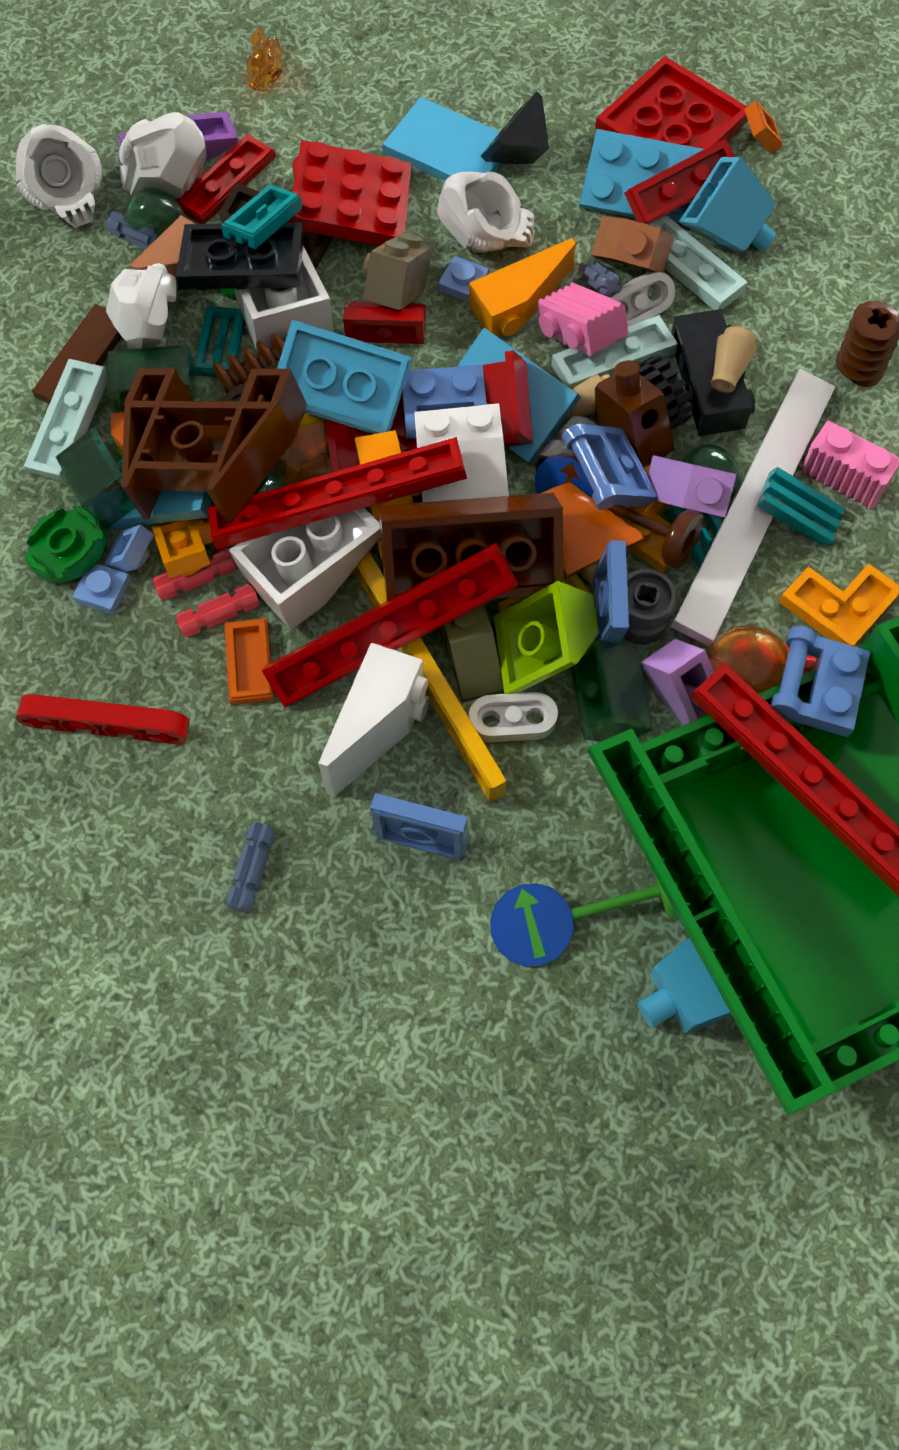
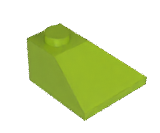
[494,581,599,694]

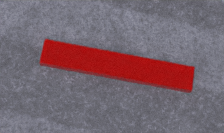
[208,437,467,549]
[262,543,518,708]
[690,662,899,896]

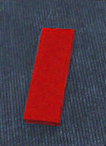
[174,134,276,224]
[624,138,735,225]

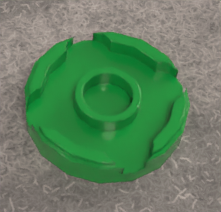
[25,506,107,583]

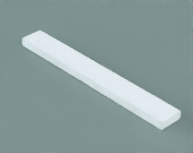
[670,369,836,647]

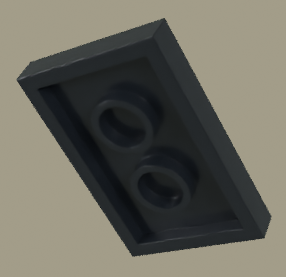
[176,222,304,290]

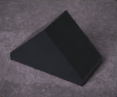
[481,91,549,164]

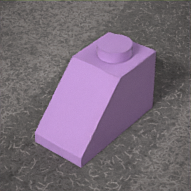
[648,455,737,517]
[641,639,714,726]

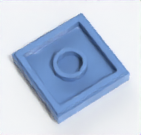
[593,541,629,655]
[370,793,468,861]

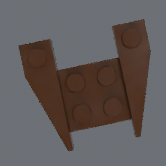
[121,368,307,523]

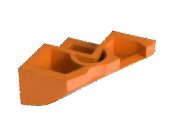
[540,482,644,577]

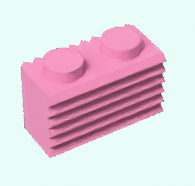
[538,282,629,357]
[801,420,899,509]

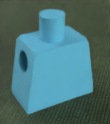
[679,157,776,252]
[637,938,733,1034]

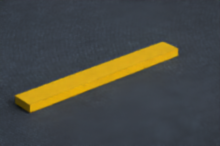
[353,552,507,802]

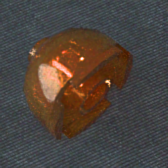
[706,625,788,694]

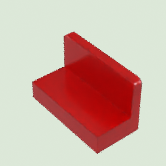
[343,302,426,344]
[483,350,533,448]

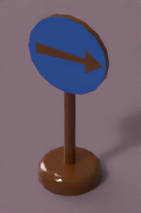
[535,453,704,569]

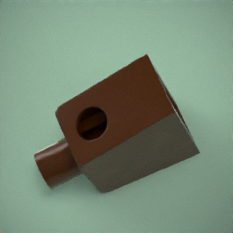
[595,360,674,468]

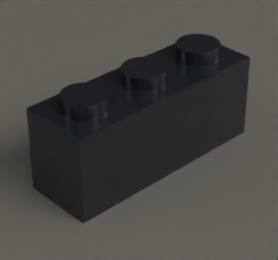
[671,309,755,436]

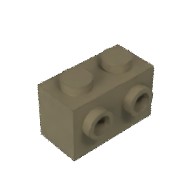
[362,233,433,310]

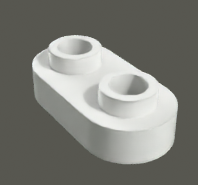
[610,272,675,326]
[469,692,558,743]

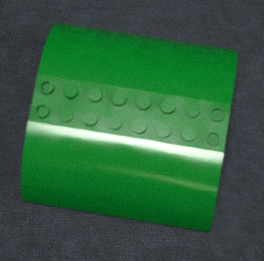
[587,616,899,1116]

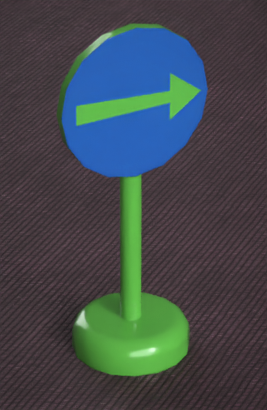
[490,874,679,967]

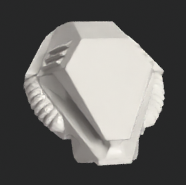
[119,112,207,201]
[16,124,103,228]
[437,172,535,254]
[106,263,176,353]

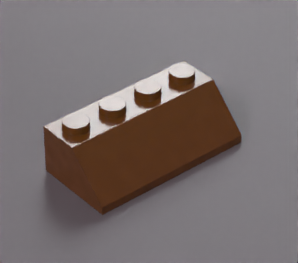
[378,493,563,601]

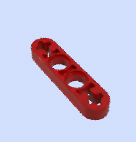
[15,694,190,745]

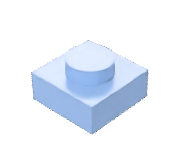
[438,256,489,302]
[103,525,154,572]
[72,563,131,615]

